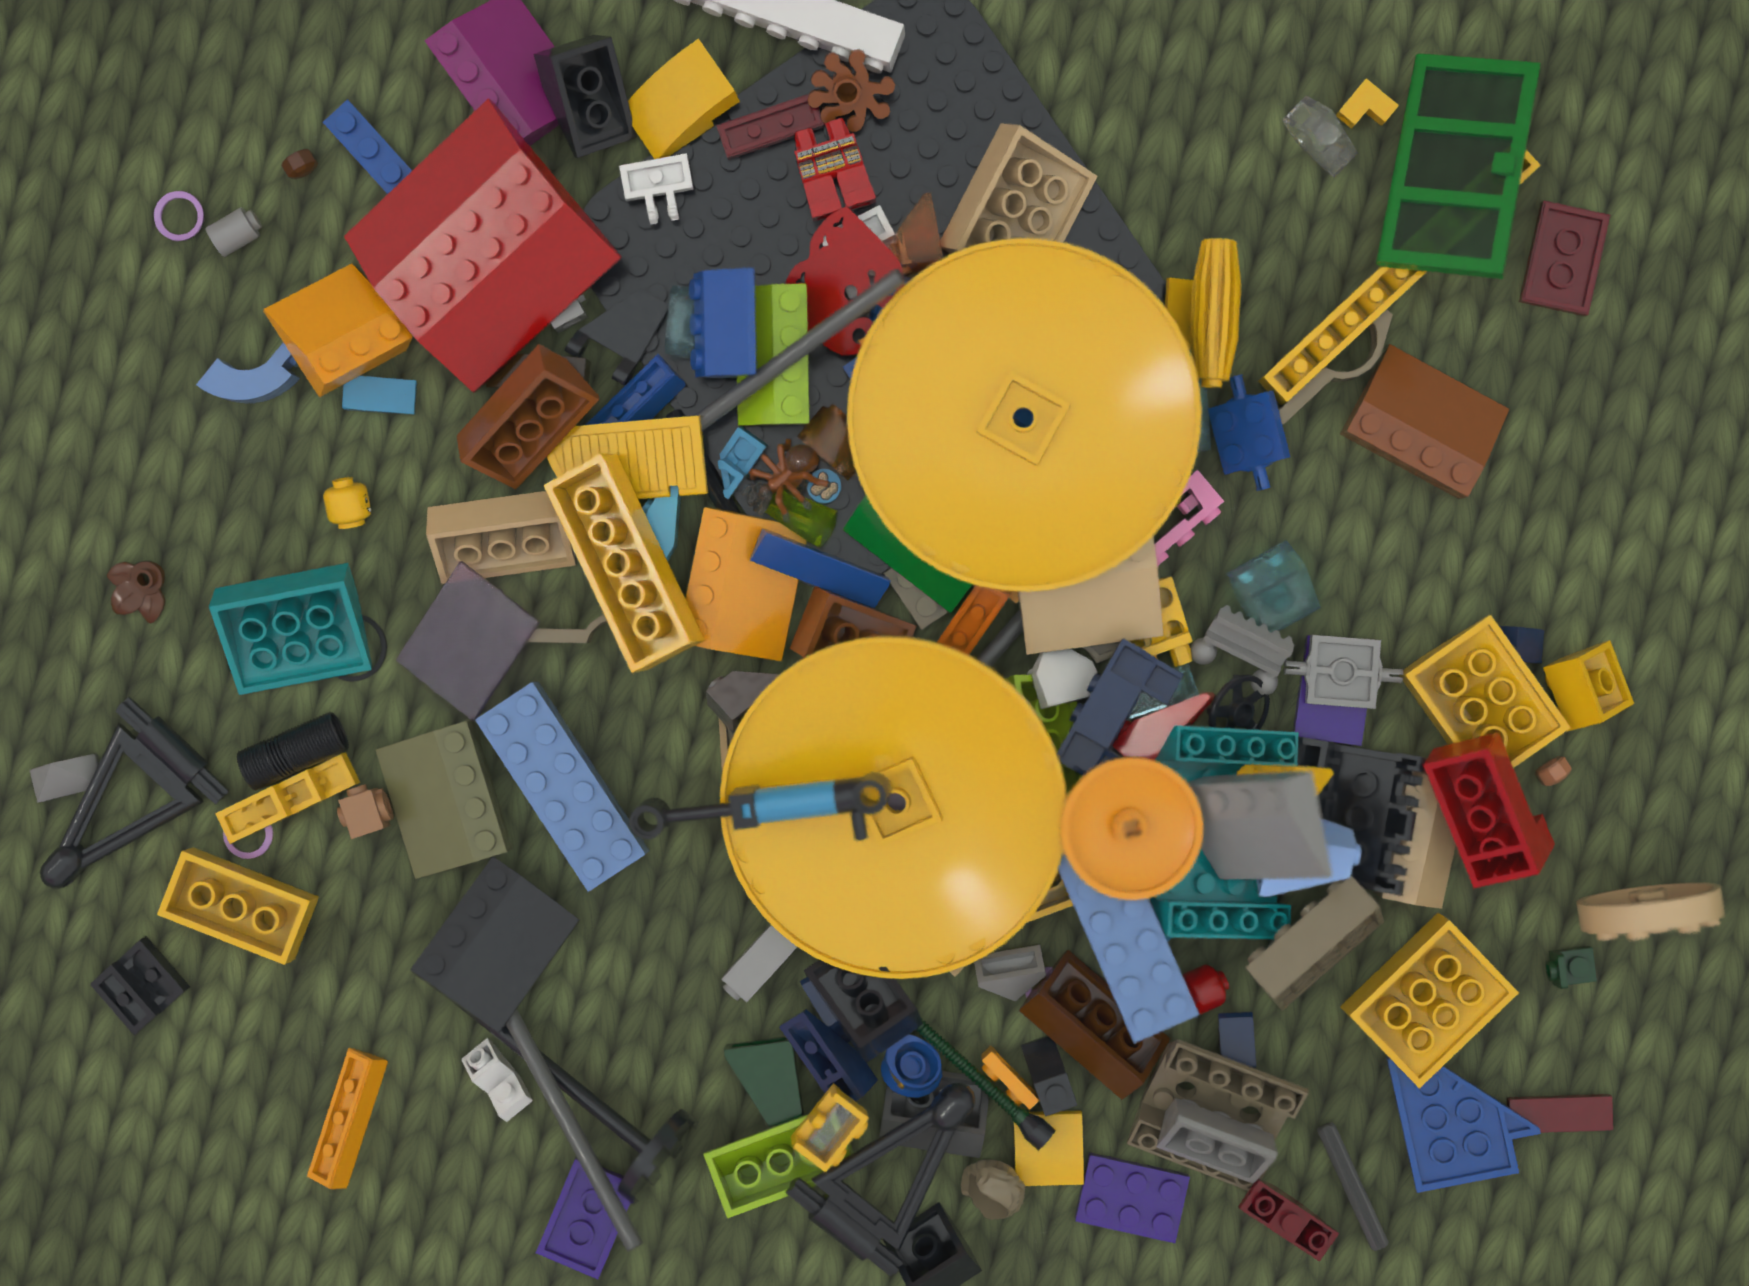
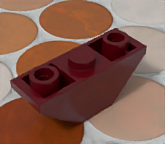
[1238,1179,1339,1262]

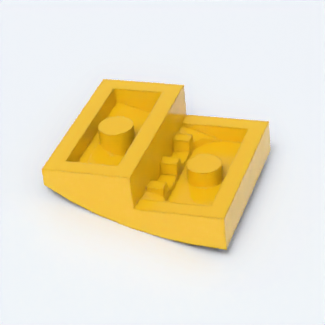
[1014,1110,1084,1186]

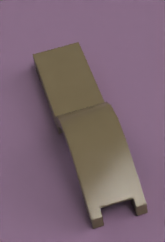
[1279,309,1393,425]
[516,614,607,643]

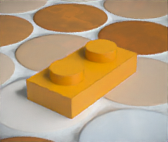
[981,1046,1040,1110]

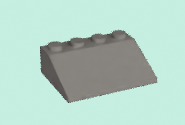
[1187,771,1332,879]

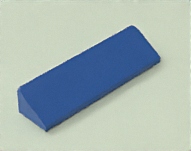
[586,354,686,425]
[749,528,891,608]

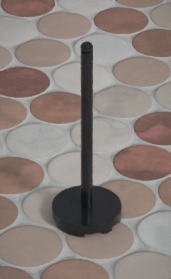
[449,999,699,1205]

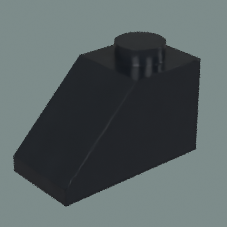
[1021,1036,1078,1117]

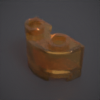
[796,403,856,481]

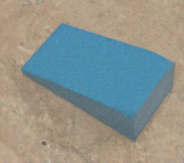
[342,376,417,415]

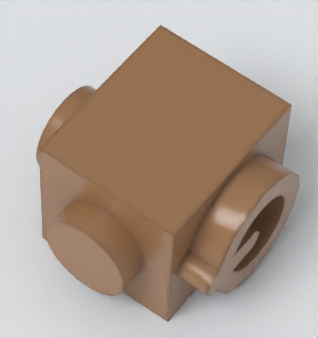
[337,784,393,839]

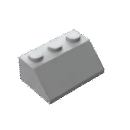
[1157,1098,1278,1184]

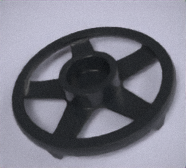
[1207,674,1270,730]

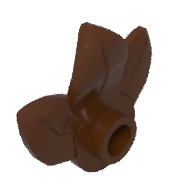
[107,561,165,624]

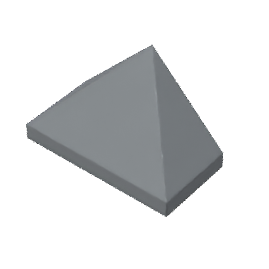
[29,753,99,803]
[974,945,1046,1001]

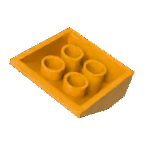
[263,263,413,398]

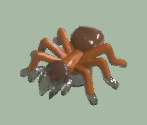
[741,438,831,523]

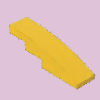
[215,752,360,844]

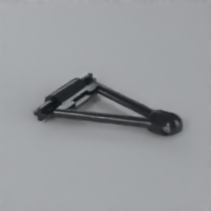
[40,696,230,889]
[786,1083,976,1276]

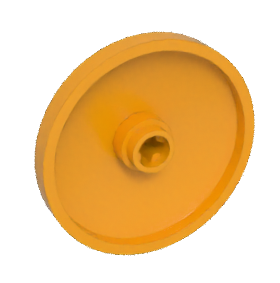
[1060,757,1203,900]

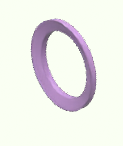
[154,191,204,241]
[223,825,273,859]

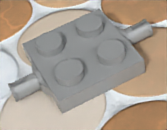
[1284,635,1403,709]

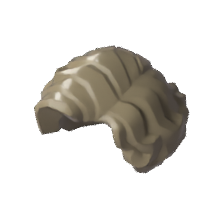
[961,1159,1025,1220]

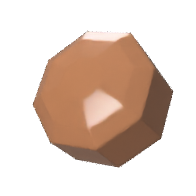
[1535,756,1572,786]

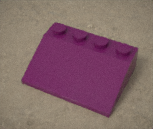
[424,0,559,146]

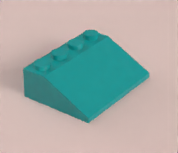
[209,563,372,695]

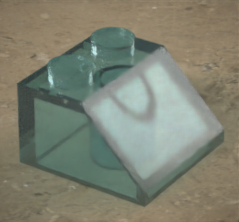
[1227,540,1321,633]

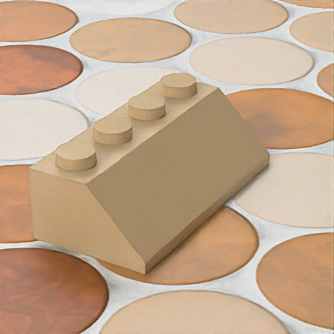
[426,491,576,584]
[1374,769,1456,909]

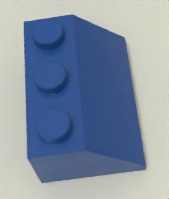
[689,268,756,378]

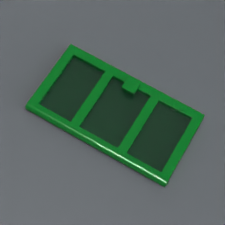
[1376,54,1541,279]

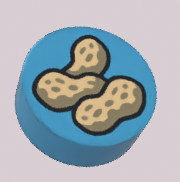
[807,469,841,504]

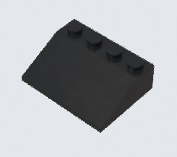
[410,857,580,1033]

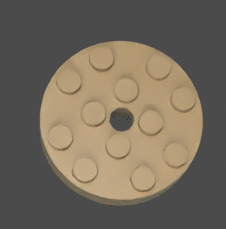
[1576,882,1725,940]

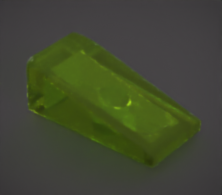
[761,489,837,548]

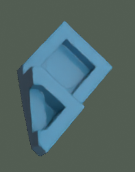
[718,426,768,499]

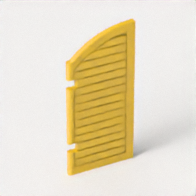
[547,415,708,499]

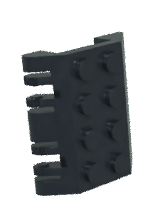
[1297,737,1426,896]

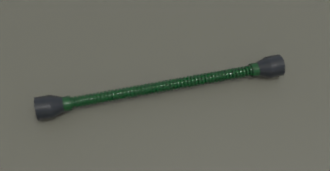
[916,1018,1056,1150]

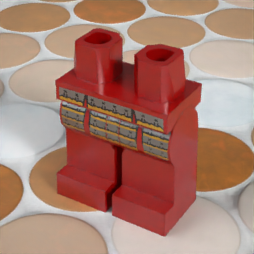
[794,118,876,222]

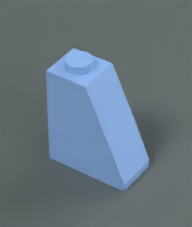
[1256,818,1361,897]

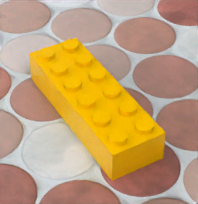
[543,454,705,673]

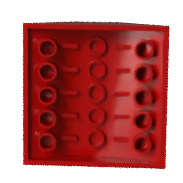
[344,98,622,393]

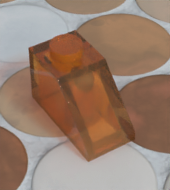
[889,193,943,274]

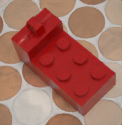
[1423,732,1555,888]

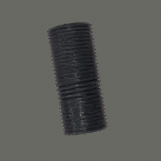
[237,711,349,791]

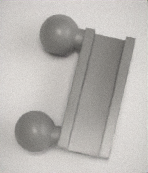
[1190,605,1295,695]

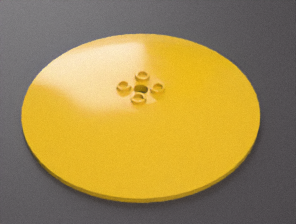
[847,238,1201,592]
[720,636,1067,979]

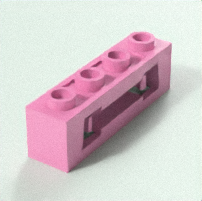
[1154,470,1224,566]

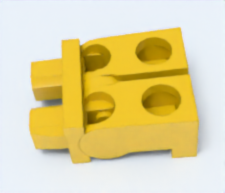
[1129,576,1193,667]

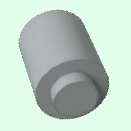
[206,207,262,257]

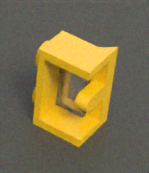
[791,1083,869,1173]

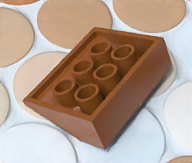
[1340,344,1509,499]

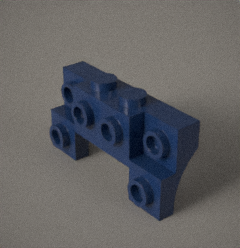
[1057,638,1184,776]

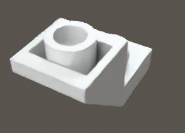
[461,1038,533,1122]

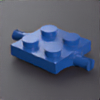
[1208,374,1290,491]

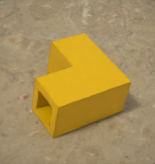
[1335,78,1399,129]

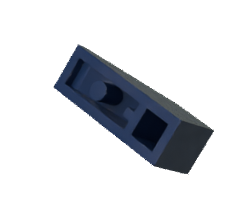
[779,1009,878,1112]

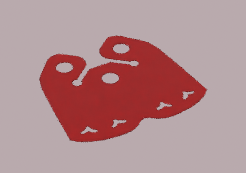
[785,206,905,355]

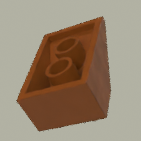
[789,586,917,658]

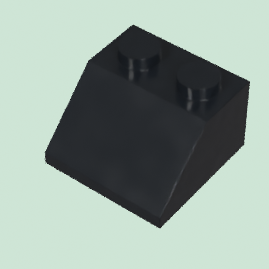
[883,1202,982,1286]

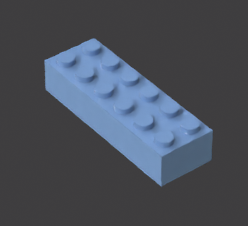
[475,681,649,892]
[1058,850,1199,1043]

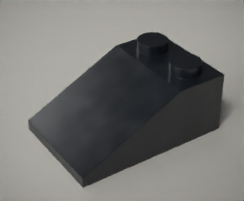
[534,35,637,158]
[804,960,923,1063]

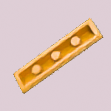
[307,1048,388,1189]

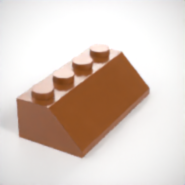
[456,344,599,490]

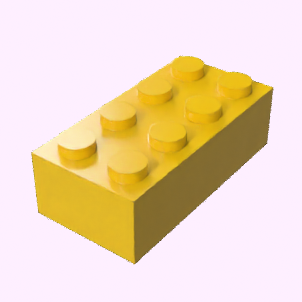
[157,847,319,965]

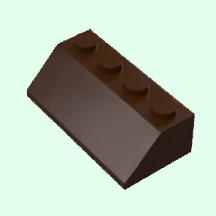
[1019,950,1171,1100]

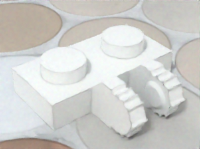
[619,153,694,225]

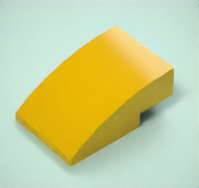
[628,38,740,159]

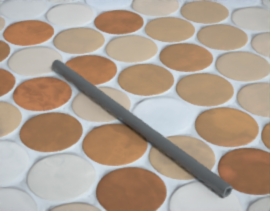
[694,268,906,431]
[506,1009,643,1252]

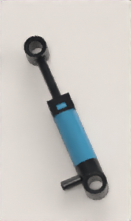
[630,772,892,841]

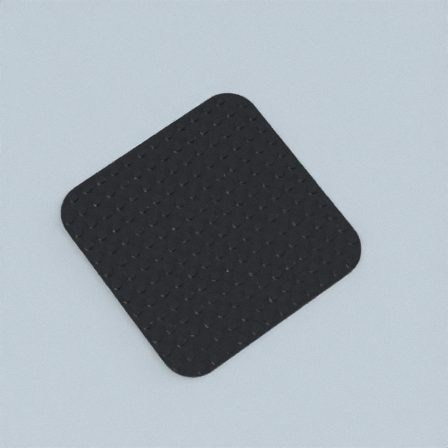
[583,0,1166,587]

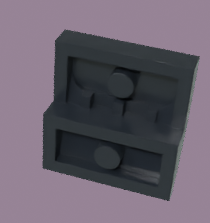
[90,936,190,1035]

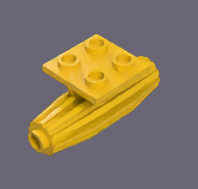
[1165,238,1241,388]

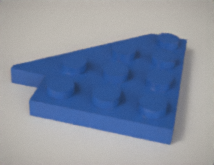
[1386,1057,1541,1193]

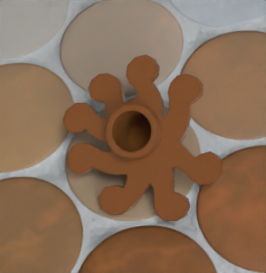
[808,49,895,132]

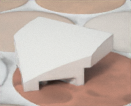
[1027,649,1097,709]

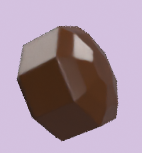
[281,149,318,179]

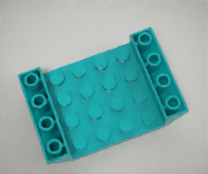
[1150,726,1299,939]

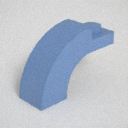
[196,342,300,403]

